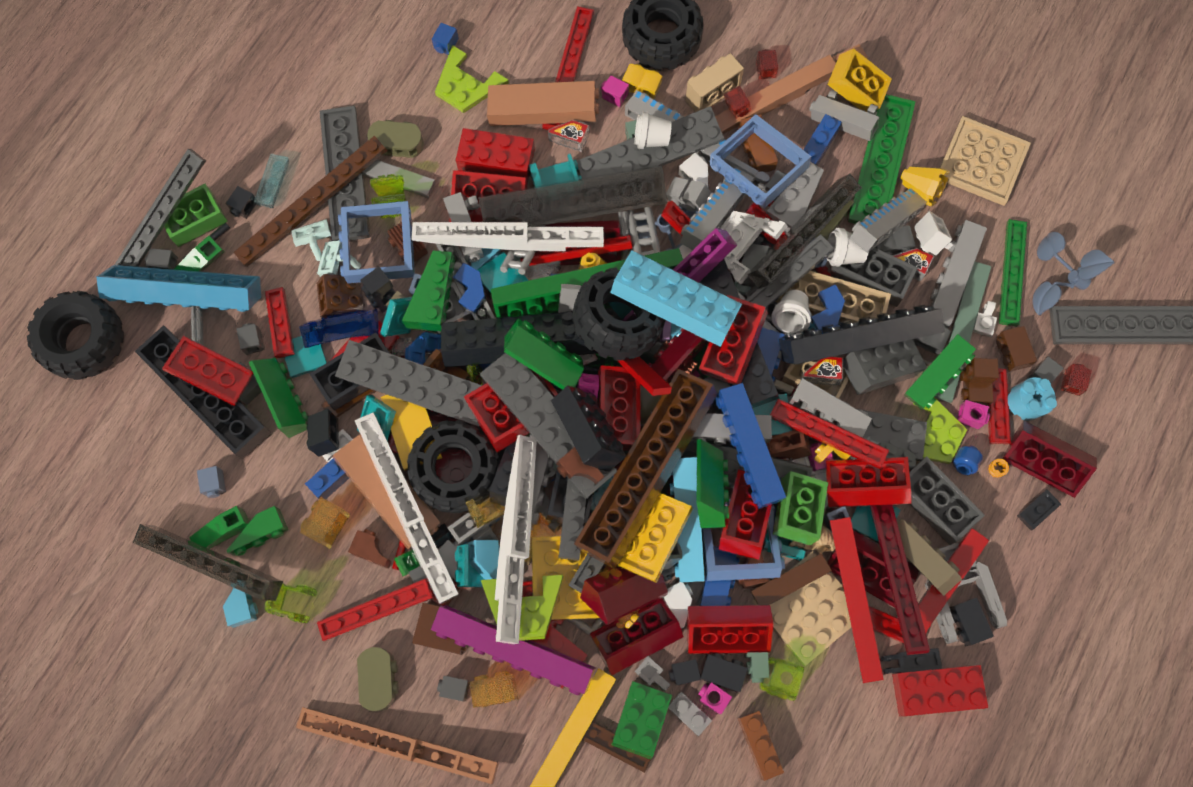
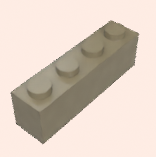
[897,519,962,596]

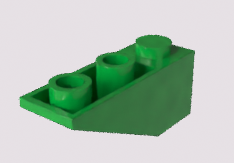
[173,236,225,272]
[189,506,250,555]
[226,506,288,556]

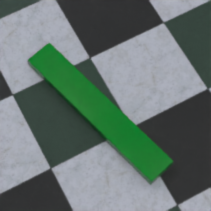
[999,219,1027,327]

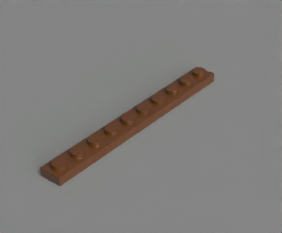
[234,136,387,267]

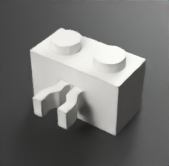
[914,211,953,255]

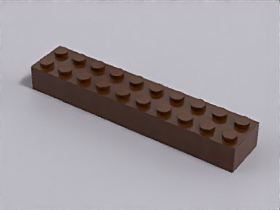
[574,369,717,570]

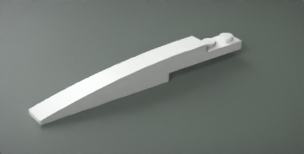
[412,222,604,251]
[355,413,458,604]
[495,435,537,644]

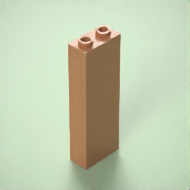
[487,81,599,126]
[332,434,440,549]

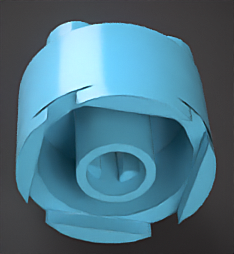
[1007,377,1057,421]

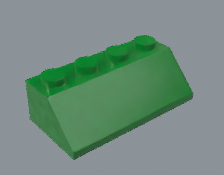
[504,319,584,390]
[249,358,308,438]
[696,439,729,528]

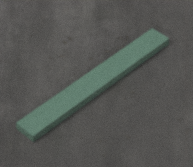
[934,261,991,403]

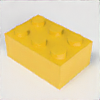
[827,49,892,112]

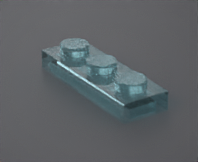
[254,154,290,208]

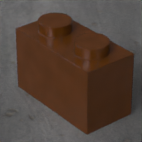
[996,326,1037,372]

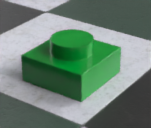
[394,549,420,577]

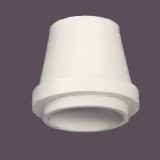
[634,111,671,149]
[827,228,869,267]
[772,290,811,334]

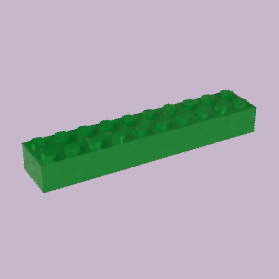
[490,248,683,318]

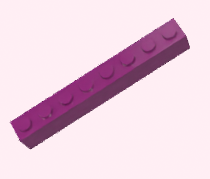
[621,228,737,321]
[431,605,596,695]

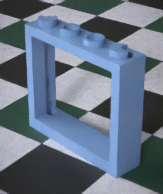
[710,114,812,208]
[338,201,415,283]
[701,499,785,581]

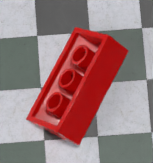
[826,457,911,507]

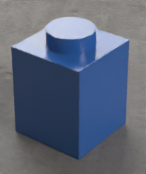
[432,23,459,55]

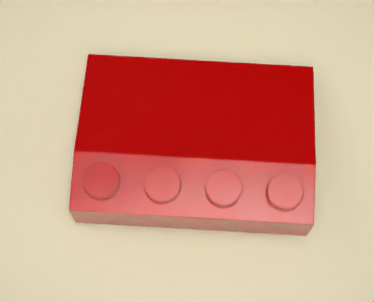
[449,170,528,222]
[464,368,558,452]

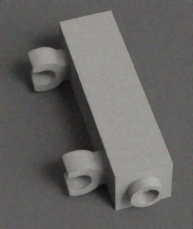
[810,90,879,141]
[443,192,484,263]

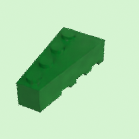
[402,250,455,332]
[904,334,976,410]

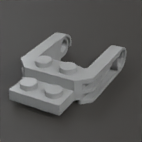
[925,542,1007,644]

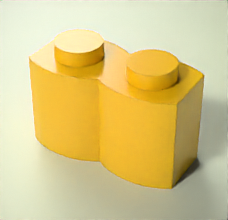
[622,64,662,100]

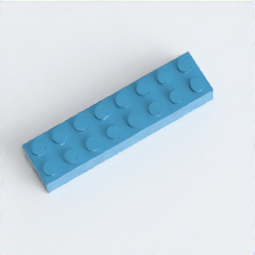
[96,265,261,312]

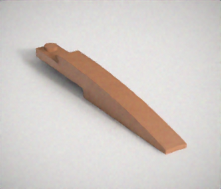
[715,44,868,134]
[296,707,499,784]

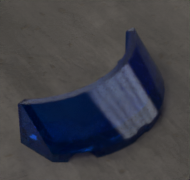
[299,309,379,348]

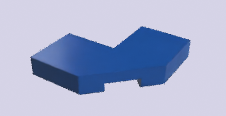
[453,263,485,314]
[811,284,845,330]
[405,332,441,365]

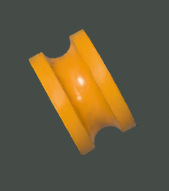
[988,459,1009,478]

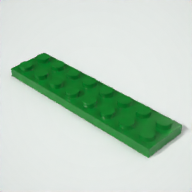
[848,94,916,224]

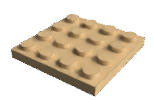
[940,116,1031,206]
[752,551,851,666]

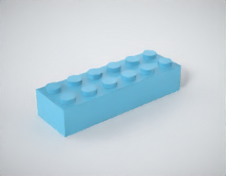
[611,250,742,347]
[670,457,705,582]

